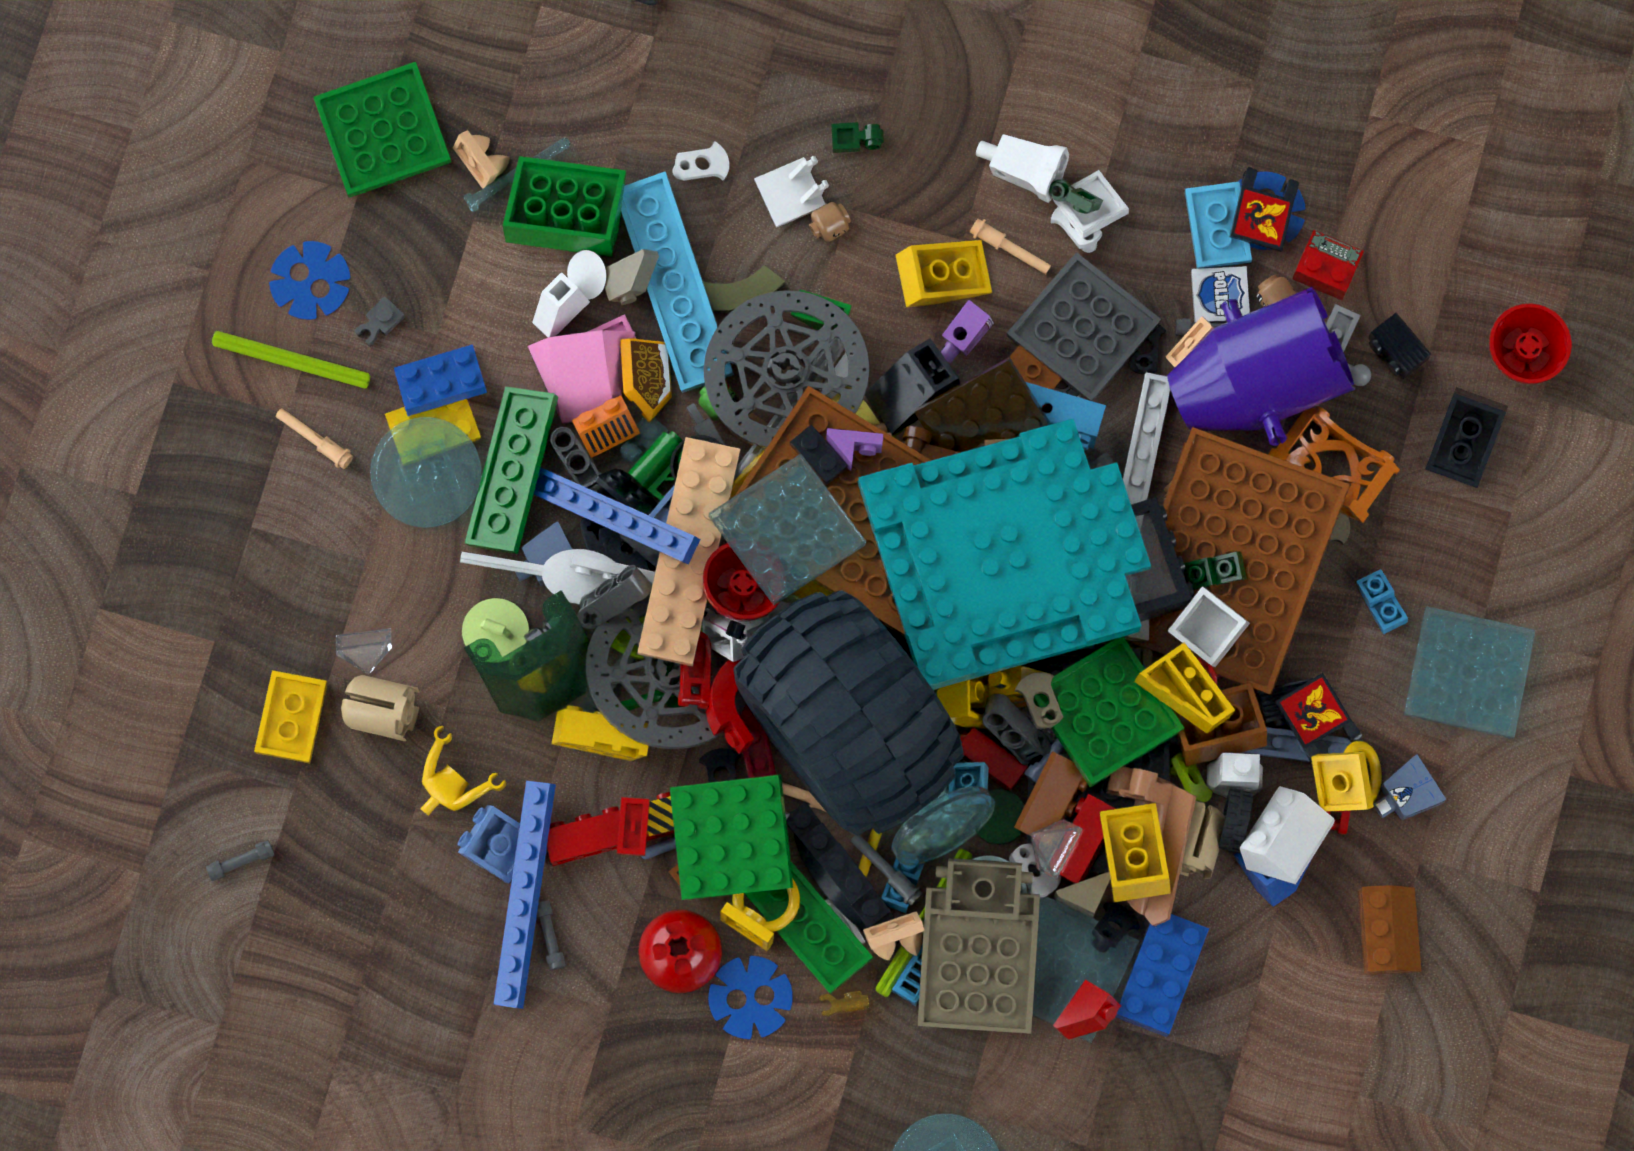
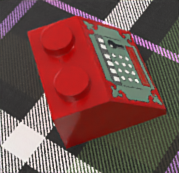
[1292,230,1364,300]

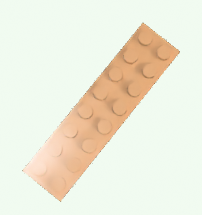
[637,437,740,666]

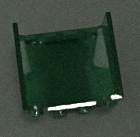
[464,590,592,722]

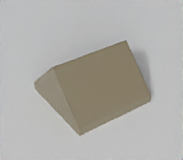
[1054,872,1110,920]

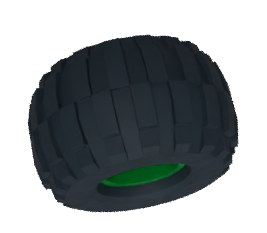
[733,590,964,836]

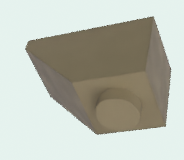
[604,249,659,305]

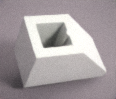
[532,272,590,337]

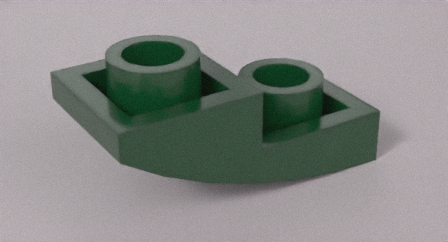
[1184,551,1247,590]

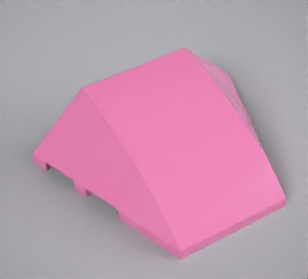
[528,330,636,424]

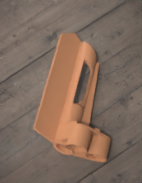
[1107,767,1197,926]

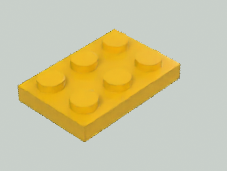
[385,399,481,466]
[254,670,328,764]

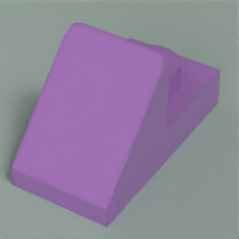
[826,428,883,471]

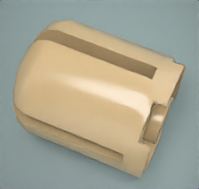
[341,675,420,741]
[1180,801,1225,879]

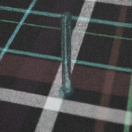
[463,138,570,212]

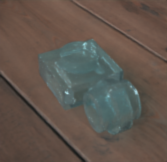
[619,417,669,463]

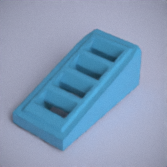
[892,944,923,1006]

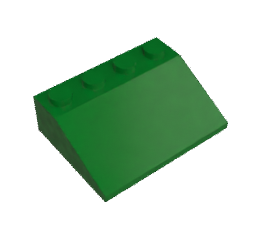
[502,156,626,257]

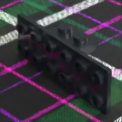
[595,468,660,567]

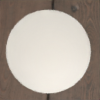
[567,250,606,299]

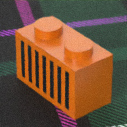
[572,395,640,458]

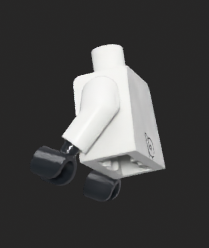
[702,603,770,662]

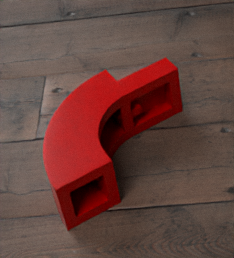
[706,660,754,754]

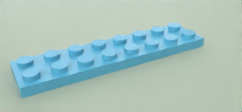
[621,172,734,393]

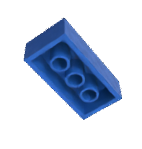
[1116,914,1209,1037]

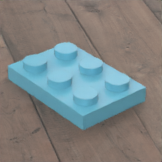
[1185,182,1252,269]

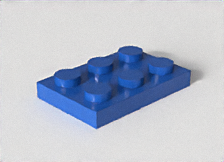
[394,344,487,416]

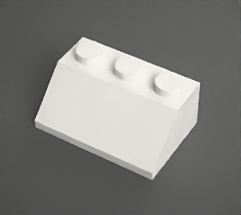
[1240,786,1335,884]

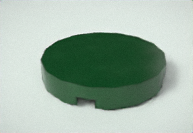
[971,789,1025,845]

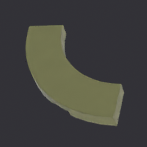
[703,265,785,313]

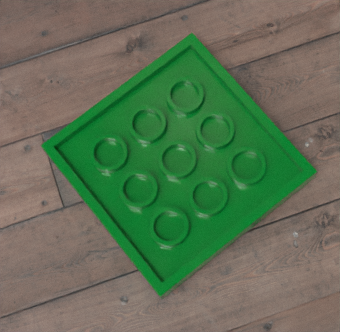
[313,62,452,198]
[1033,637,1184,787]
[670,775,793,900]

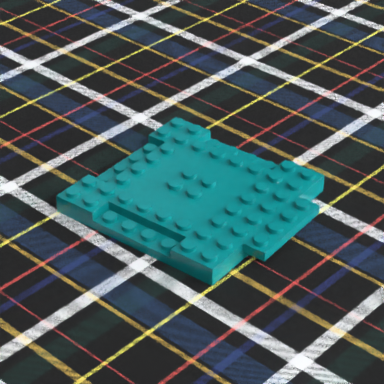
[858,419,1151,690]

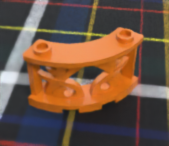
[1268,406,1400,523]

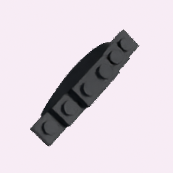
[786,802,900,945]

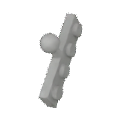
[1313,304,1371,408]

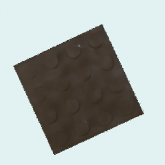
[914,357,1051,452]

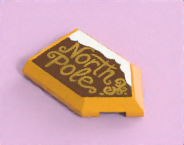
[620,338,672,422]

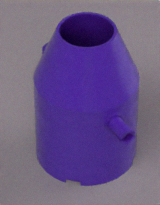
[1167,287,1355,446]

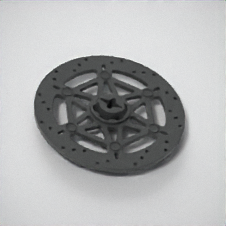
[704,291,869,448]
[585,593,746,749]

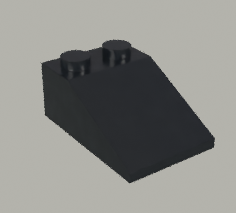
[1425,387,1508,488]

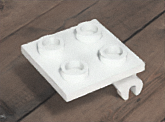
[754,156,829,228]

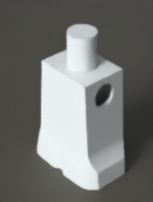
[976,134,1069,203]
[1207,753,1263,798]

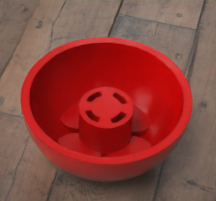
[1489,303,1572,384]
[703,540,786,622]
[638,909,722,993]

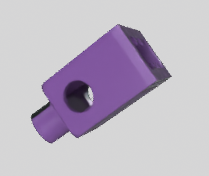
[940,300,994,364]

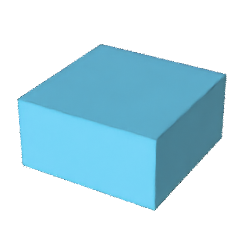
[948,762,989,802]

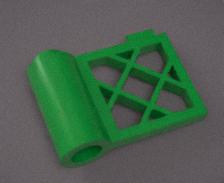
[628,431,683,501]

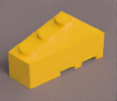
[1134,642,1235,733]
[552,705,648,761]

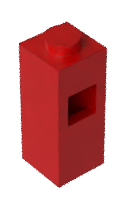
[960,727,1028,791]

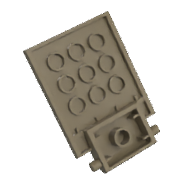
[918,858,1040,1034]

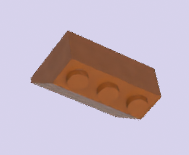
[1172,683,1267,767]
[1014,751,1088,846]
[1358,885,1421,975]

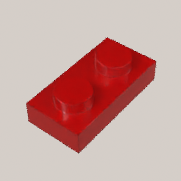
[617,797,650,857]

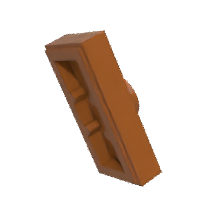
[1010,345,1062,390]

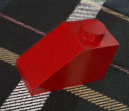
[1053,979,1121,1040]

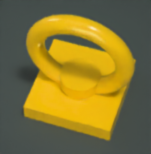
[1311,741,1382,811]
[720,878,800,951]

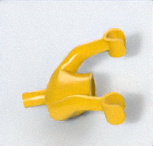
[420,726,506,816]

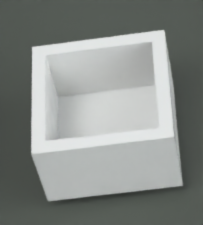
[1168,587,1250,667]

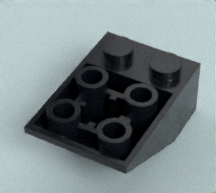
[865,338,960,436]

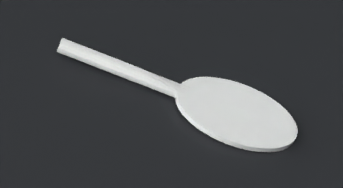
[460,549,614,605]

